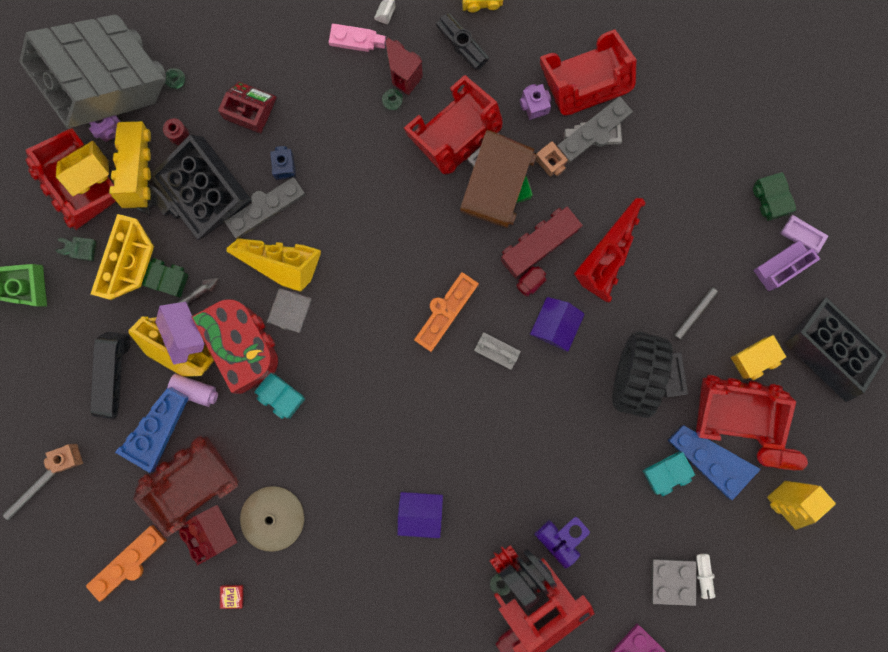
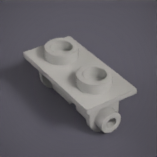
[474,332,521,370]

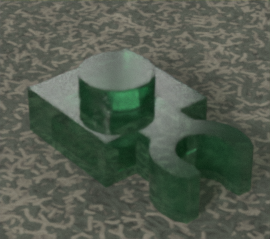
[56,237,97,261]

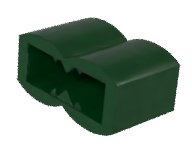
[753,172,796,221]
[141,258,189,298]

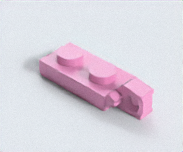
[329,24,386,52]

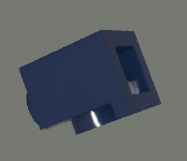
[270,146,296,180]

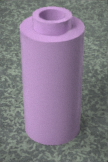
[168,373,218,407]

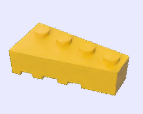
[767,481,836,530]

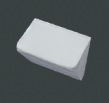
[374,0,395,24]

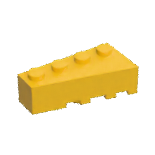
[110,122,151,208]

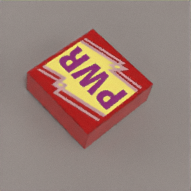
[220,585,243,609]

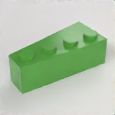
[0,264,47,306]

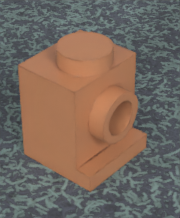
[535,142,568,177]
[44,444,83,473]

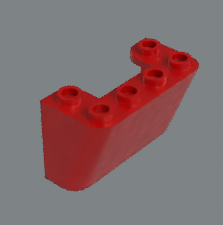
[404,75,503,175]
[25,128,116,230]
[696,375,796,450]

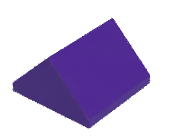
[530,297,585,352]
[398,492,443,538]

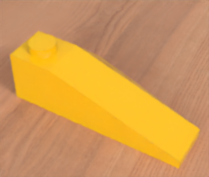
[227,239,321,292]

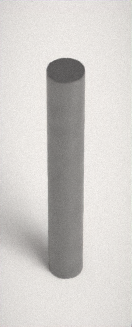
[674,288,718,340]
[3,470,56,520]

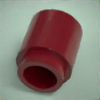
[163,119,189,145]
[516,266,547,297]
[495,628,521,652]

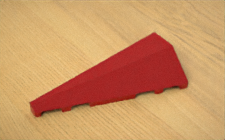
[574,198,645,302]

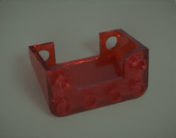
[133,436,238,538]

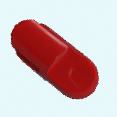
[757,447,808,471]

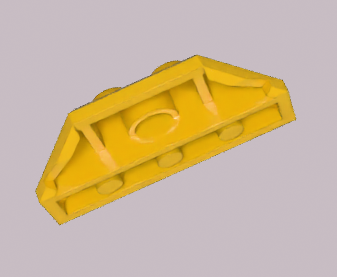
[91,214,154,300]
[129,316,214,376]

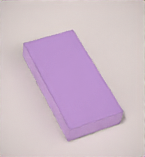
[780,215,828,254]

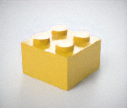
[56,141,109,196]

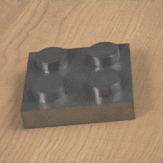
[651,559,696,606]

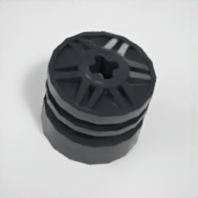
[498,549,557,611]

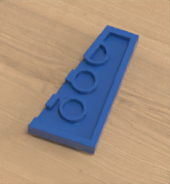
[115,387,189,473]
[668,425,761,500]

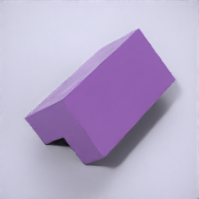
[753,240,820,291]
[155,302,204,365]

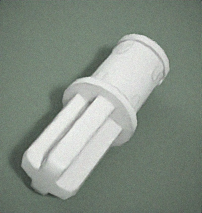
[696,553,715,599]

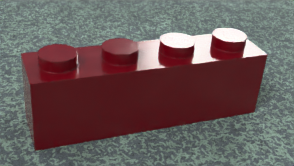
[501,206,583,279]

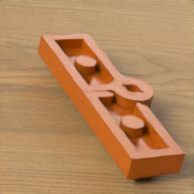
[414,272,479,352]
[86,525,167,602]

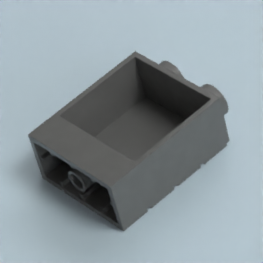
[19,14,166,129]

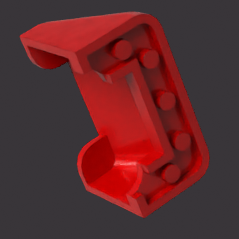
[540,29,636,115]

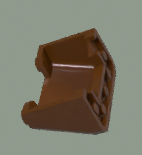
[460,130,537,228]

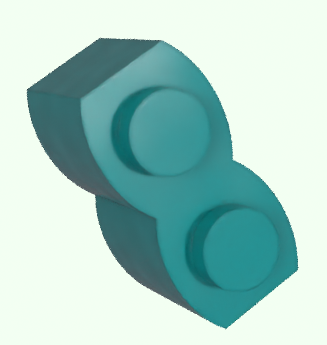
[255,373,306,419]
[643,451,695,496]

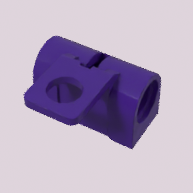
[534,517,590,569]

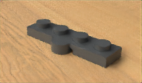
[557,97,633,163]
[224,177,306,239]

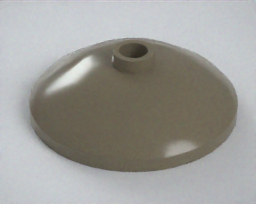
[240,486,305,552]

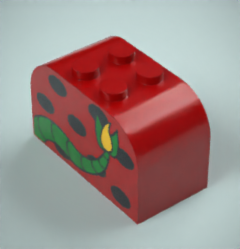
[192,299,278,394]

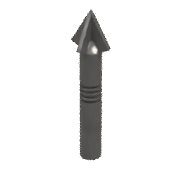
[177,278,218,305]

